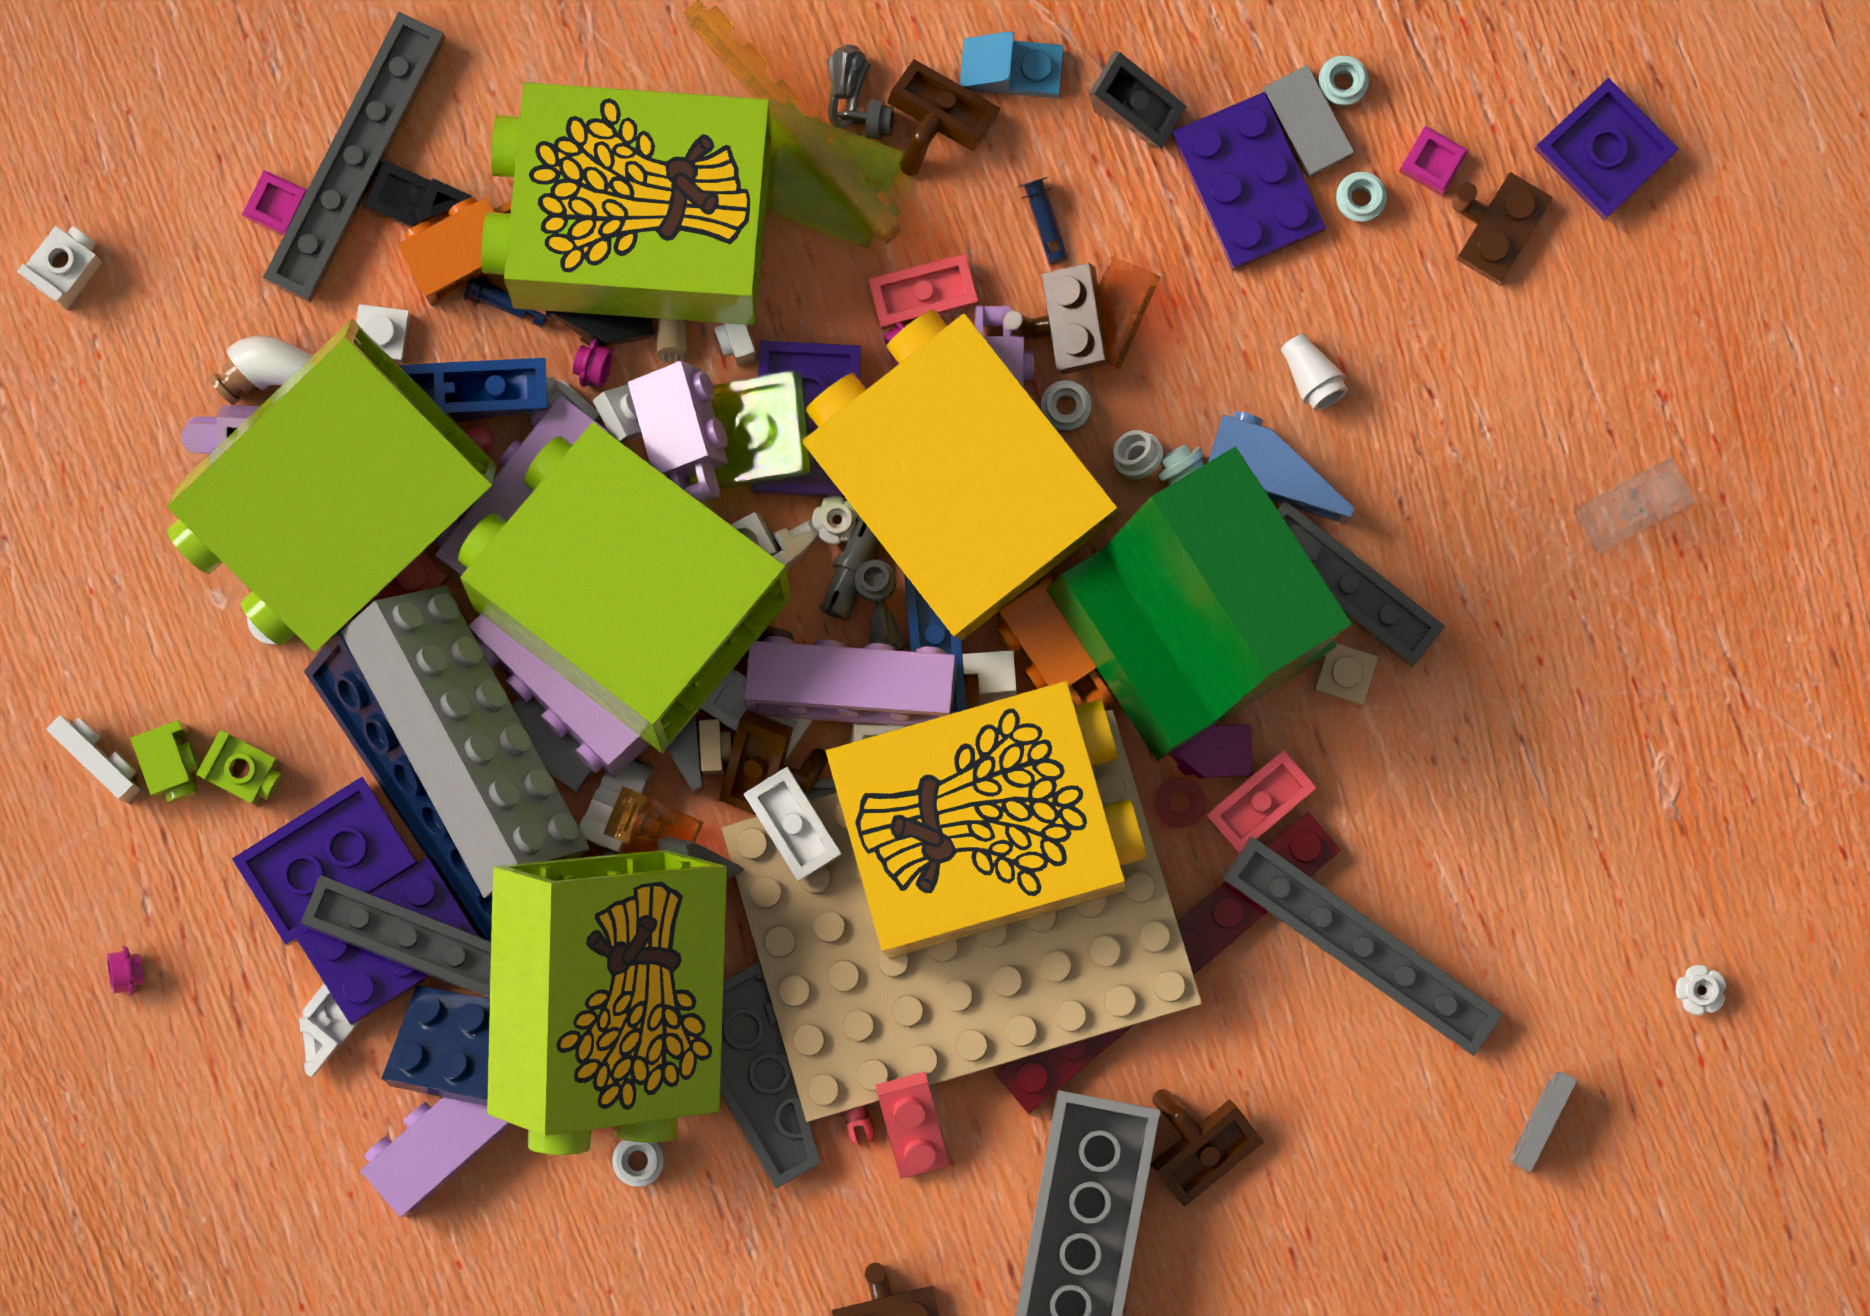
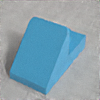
[959,31,1064,99]

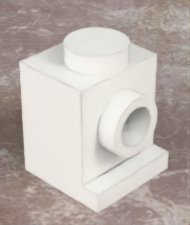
[17,225,103,310]

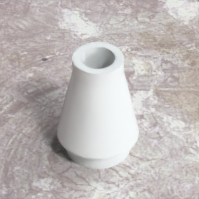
[1281,334,1348,411]

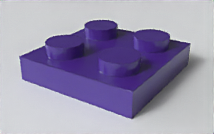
[1534,77,1679,221]

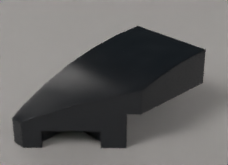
[363,160,472,227]
[545,311,655,346]

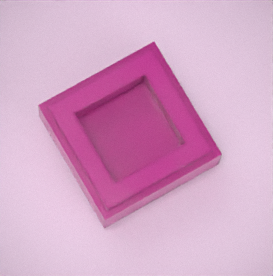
[1399,126,1469,196]
[242,170,307,236]

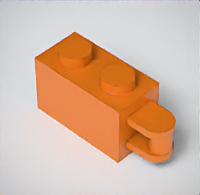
[397,197,512,306]
[995,577,1114,707]

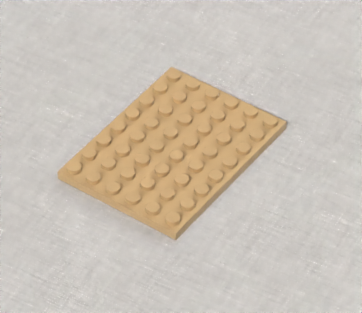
[721,709,1202,1123]

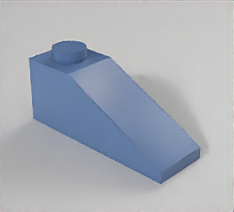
[1208,411,1354,524]

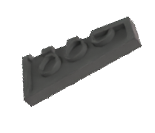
[720,961,821,1190]

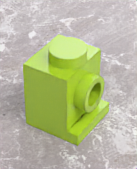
[130,720,200,803]
[196,729,282,807]

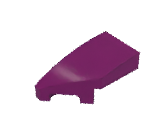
[1169,724,1253,779]

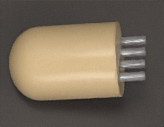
[656,319,687,364]

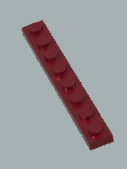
[996,812,1341,1114]

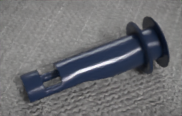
[1018,177,1068,264]
[464,275,547,328]

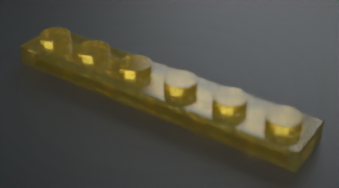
[684,0,901,245]

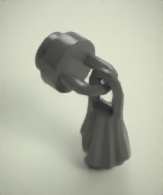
[827,44,894,140]
[855,560,906,651]

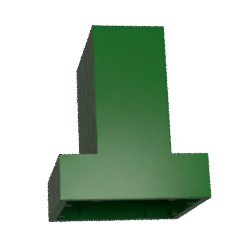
[1047,446,1352,761]

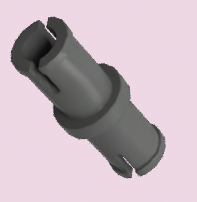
[819,515,880,621]

